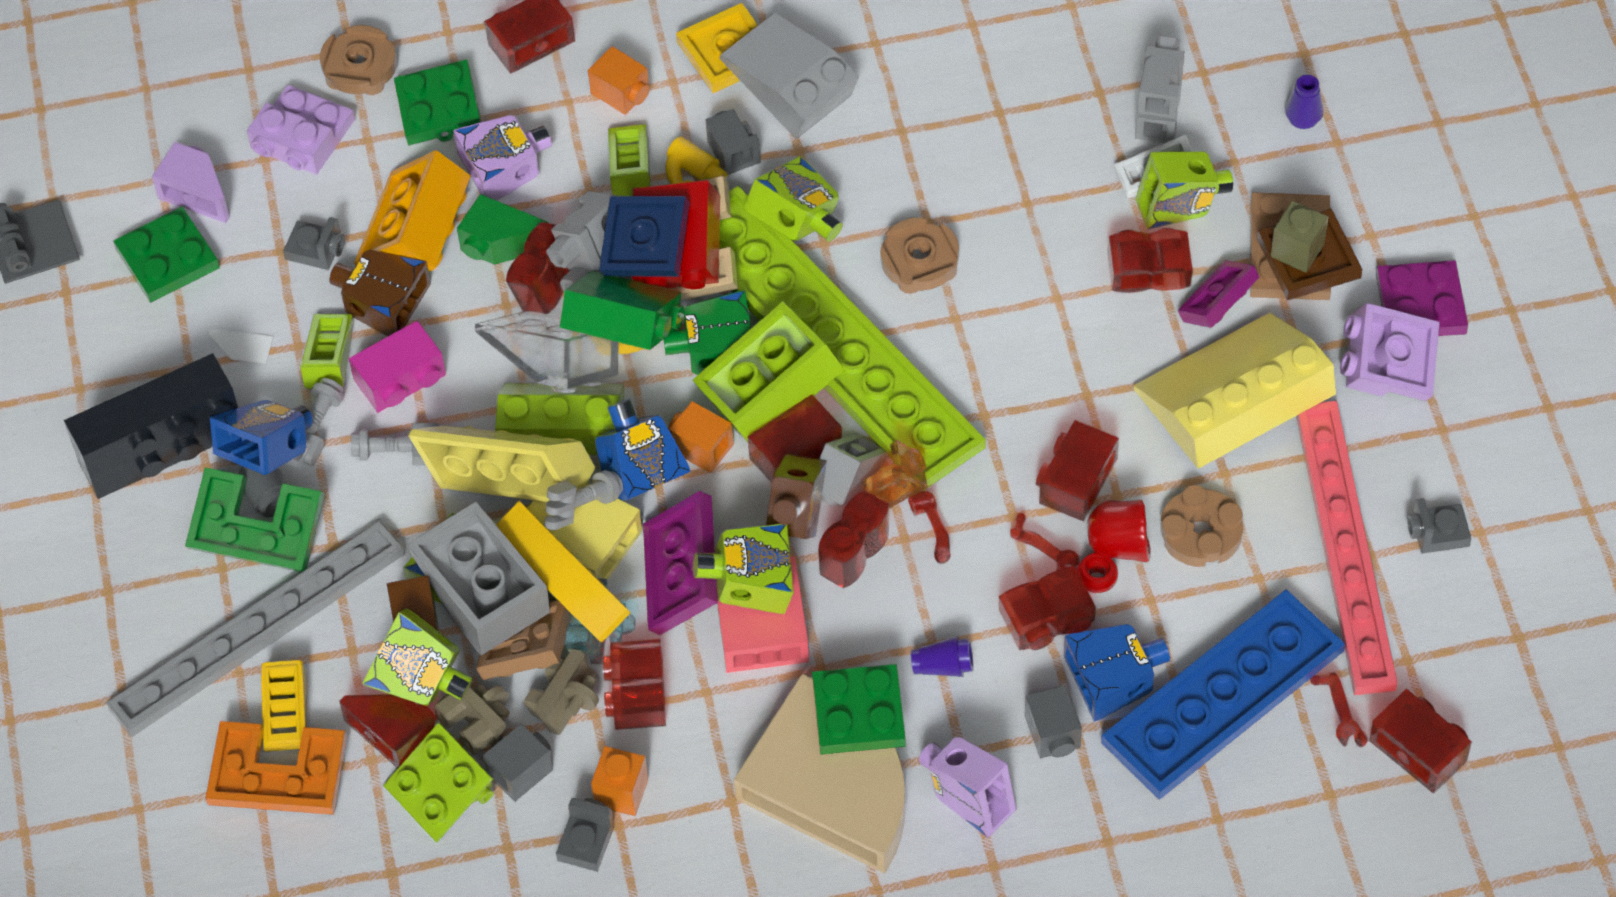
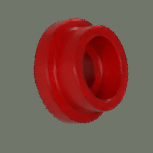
[1077,553,1118,593]

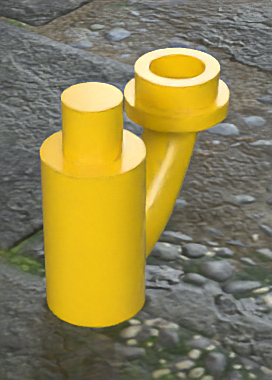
[665,136,727,184]

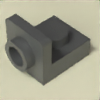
[283,217,345,270]
[1407,498,1472,554]
[556,798,614,872]

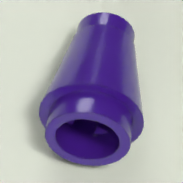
[1285,75,1324,129]
[911,635,974,677]

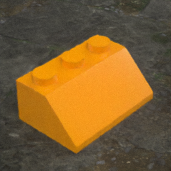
[354,150,471,272]

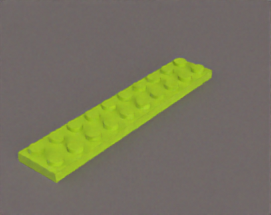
[719,186,986,491]

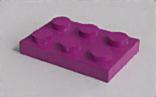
[643,491,718,635]

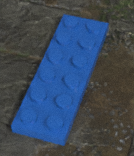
[1101,589,1345,800]

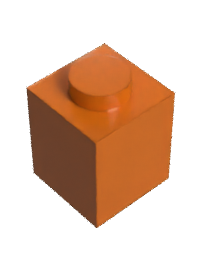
[588,46,650,115]
[668,401,734,473]
[591,746,648,816]

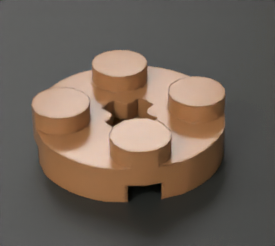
[320,25,397,95]
[880,217,959,294]
[1160,485,1243,567]

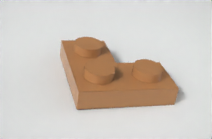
[476,600,572,680]

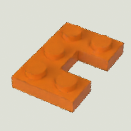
[205,721,347,815]

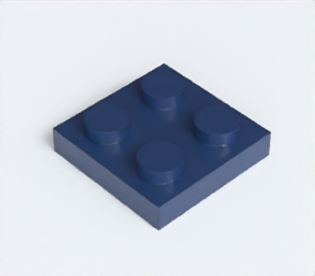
[599,196,690,277]

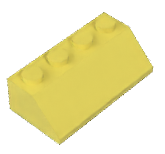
[408,425,595,502]

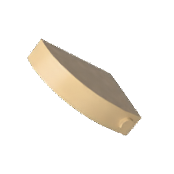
[734,674,905,874]

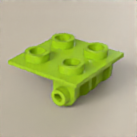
[383,723,494,843]

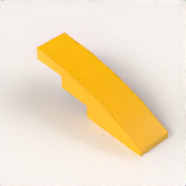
[496,501,631,643]

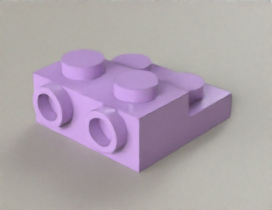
[247,85,355,175]
[1340,303,1439,401]

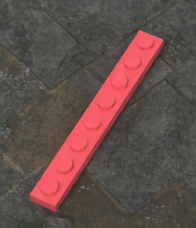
[1296,401,1398,695]

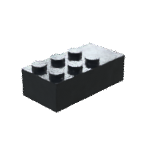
[64,353,238,499]

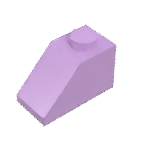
[152,142,230,223]

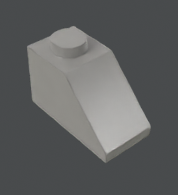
[820,433,888,506]

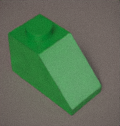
[457,194,551,265]

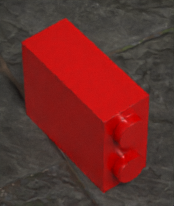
[631,180,720,290]

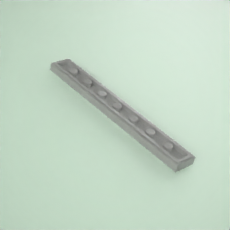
[106,520,405,738]

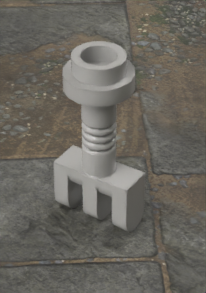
[294,378,343,466]
[351,423,440,465]
[544,470,623,530]

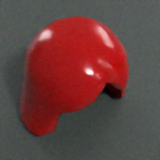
[1087,500,1151,563]

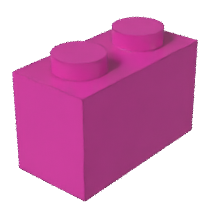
[348,321,446,413]

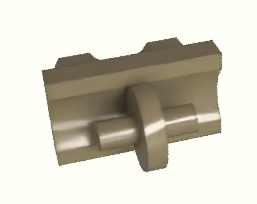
[524,648,599,735]
[434,684,510,755]

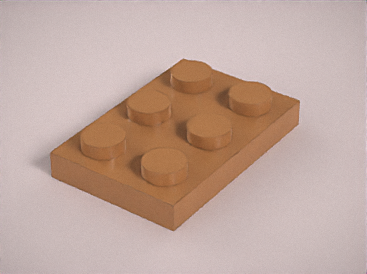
[1250,192,1331,300]

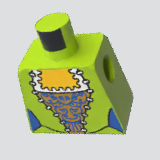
[1135,151,1233,229]
[743,156,843,242]
[693,524,794,614]
[362,608,473,706]

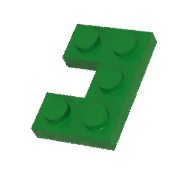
[185,467,325,572]

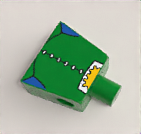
[663,291,751,375]

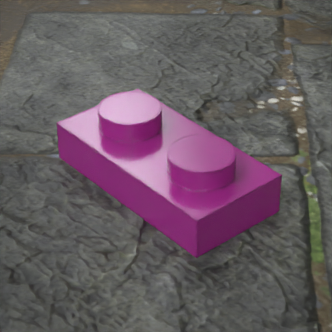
[1177,260,1260,328]

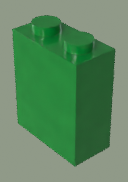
[559,270,684,350]

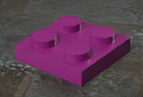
[1376,260,1468,336]

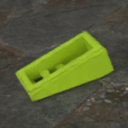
[608,124,651,196]
[300,314,353,389]

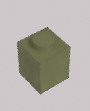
[1271,201,1328,273]

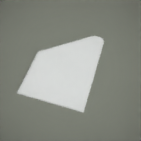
[209,329,273,364]

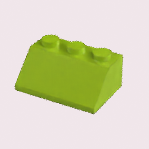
[692,301,844,449]
[495,383,624,455]

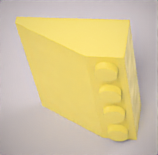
[1134,313,1336,469]

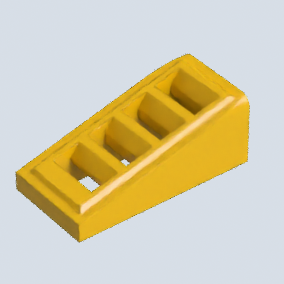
[261,660,307,752]

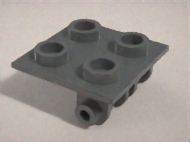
[0,199,80,284]

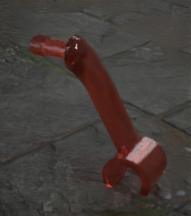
[908,491,951,564]
[1010,513,1079,582]
[1310,672,1368,747]

